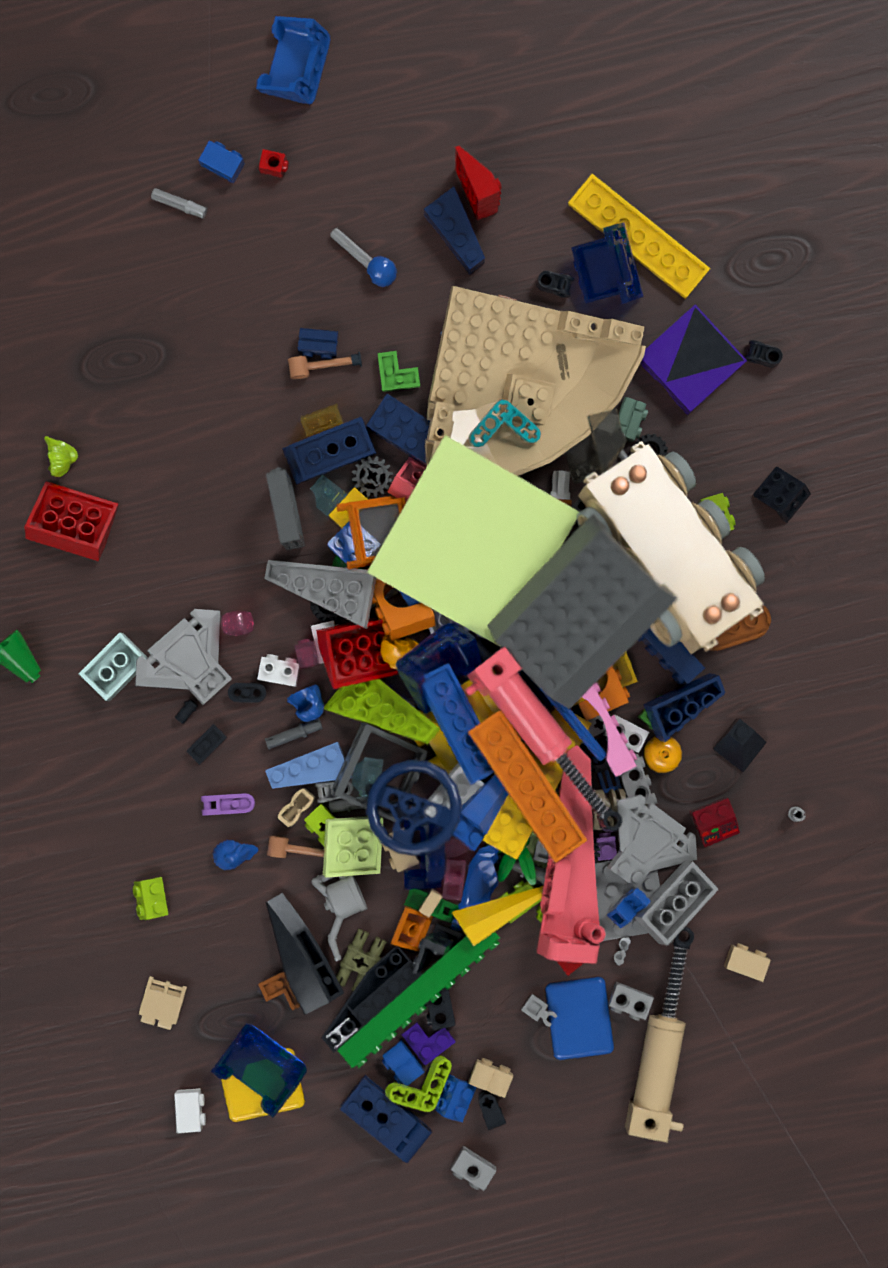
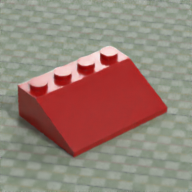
[455,145,502,221]
[25,481,118,561]
[316,617,404,689]

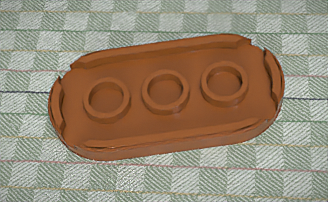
[709,605,771,651]

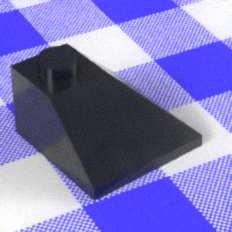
[713,719,767,772]

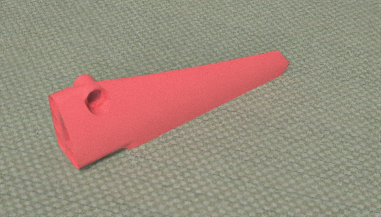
[536,745,605,964]

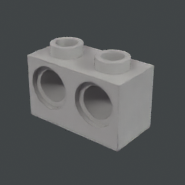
[608,982,654,1021]

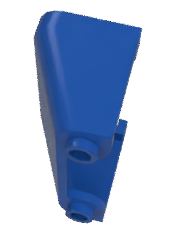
[256,16,330,104]

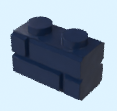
[298,328,339,360]

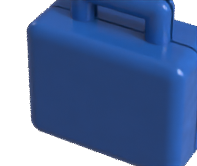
[545,977,614,1060]

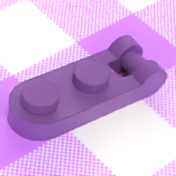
[201,793,255,815]

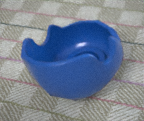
[367,256,397,287]

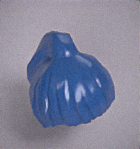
[212,840,258,870]

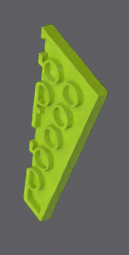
[324,679,440,744]

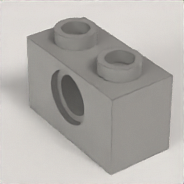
[451,1146,496,1191]

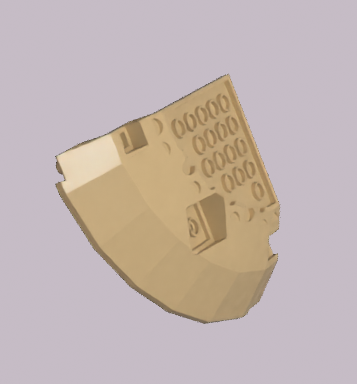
[425,286,646,476]

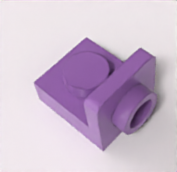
[595,832,617,861]

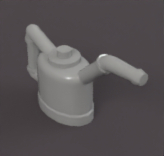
[312,874,367,961]

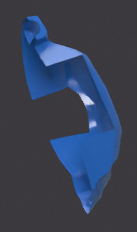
[451,845,499,931]

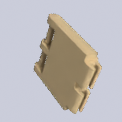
[139,976,187,1030]

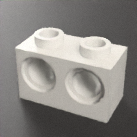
[603,715,649,753]

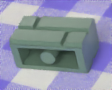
[612,397,648,442]

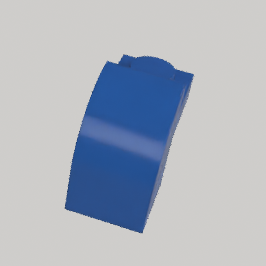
[607,888,651,929]

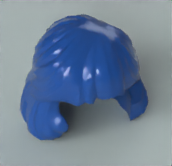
[287,685,324,722]

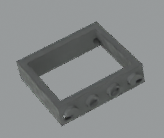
[266,468,305,550]
[330,722,428,822]

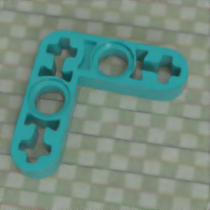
[468,400,541,447]

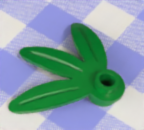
[485,837,536,885]

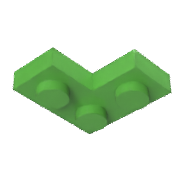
[378,351,420,392]

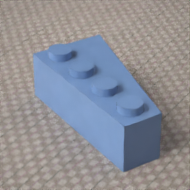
[265,742,352,789]

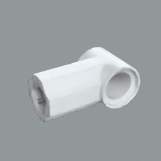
[550,471,570,500]

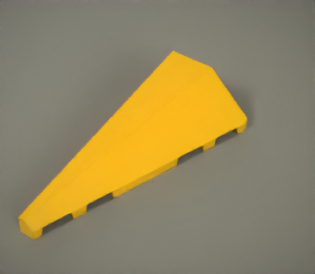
[452,886,543,946]

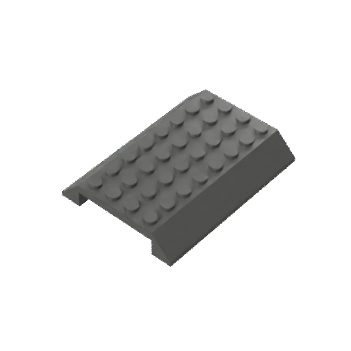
[487,514,678,709]

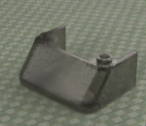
[565,409,626,484]

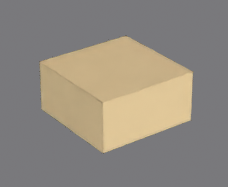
[419,889,442,917]

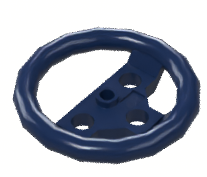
[366,760,462,856]

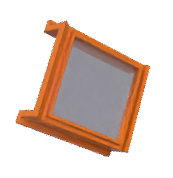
[336,496,406,570]

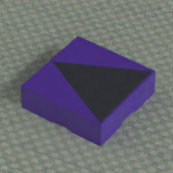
[640,304,747,415]

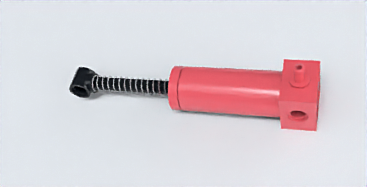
[465,647,622,832]

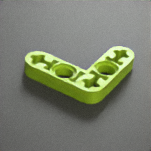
[385,1056,452,1112]

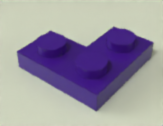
[402,1022,456,1065]

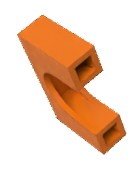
[364,568,435,641]
[577,665,630,721]

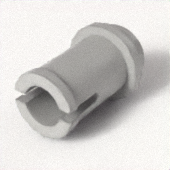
[788,806,805,822]

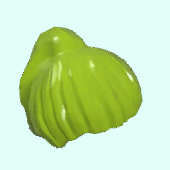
[44,436,78,477]

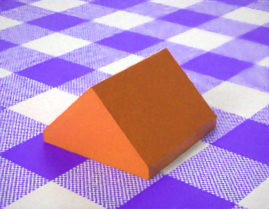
[391,905,433,952]

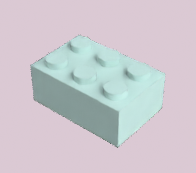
[79,633,148,701]

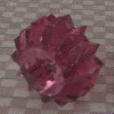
[221,611,254,636]

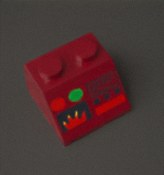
[690,797,740,847]

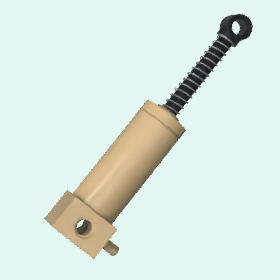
[625,926,694,1142]

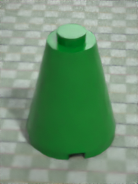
[0,630,41,683]

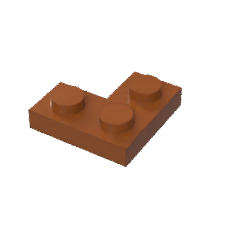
[258,971,300,1011]

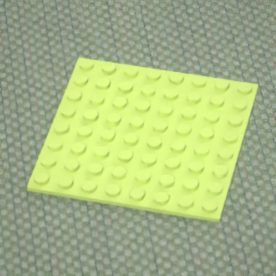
[367,435,580,646]

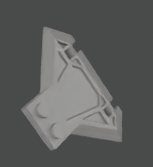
[135,609,232,705]
[607,795,697,888]

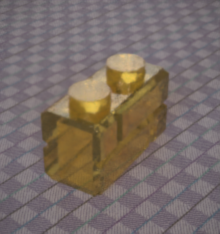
[301,403,343,437]

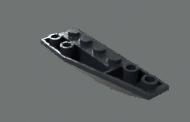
[266,893,344,1015]
[322,946,423,1053]

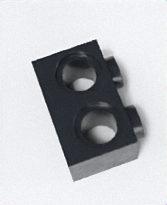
[425,988,456,1030]

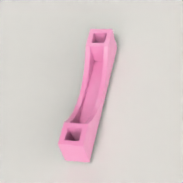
[582,682,637,777]

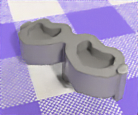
[614,937,631,966]

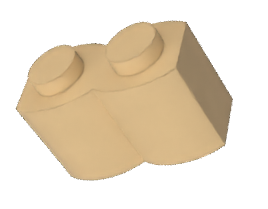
[278,788,315,827]
[468,1058,513,1098]

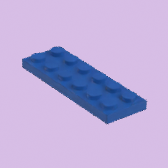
[416,663,494,785]

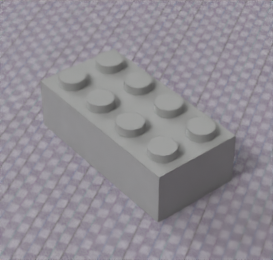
[634,861,718,946]

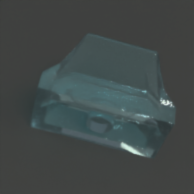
[310,475,348,516]
[352,757,384,797]

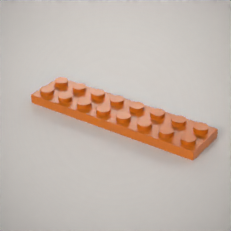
[468,710,587,863]

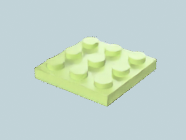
[323,816,383,878]

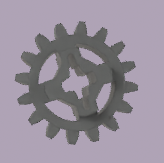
[352,456,393,498]

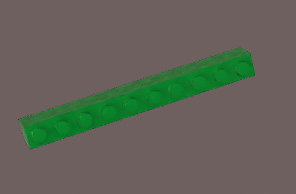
[337,931,501,1068]

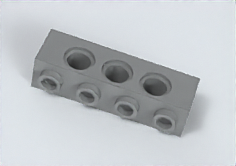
[619,754,658,816]

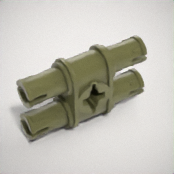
[336,928,387,991]

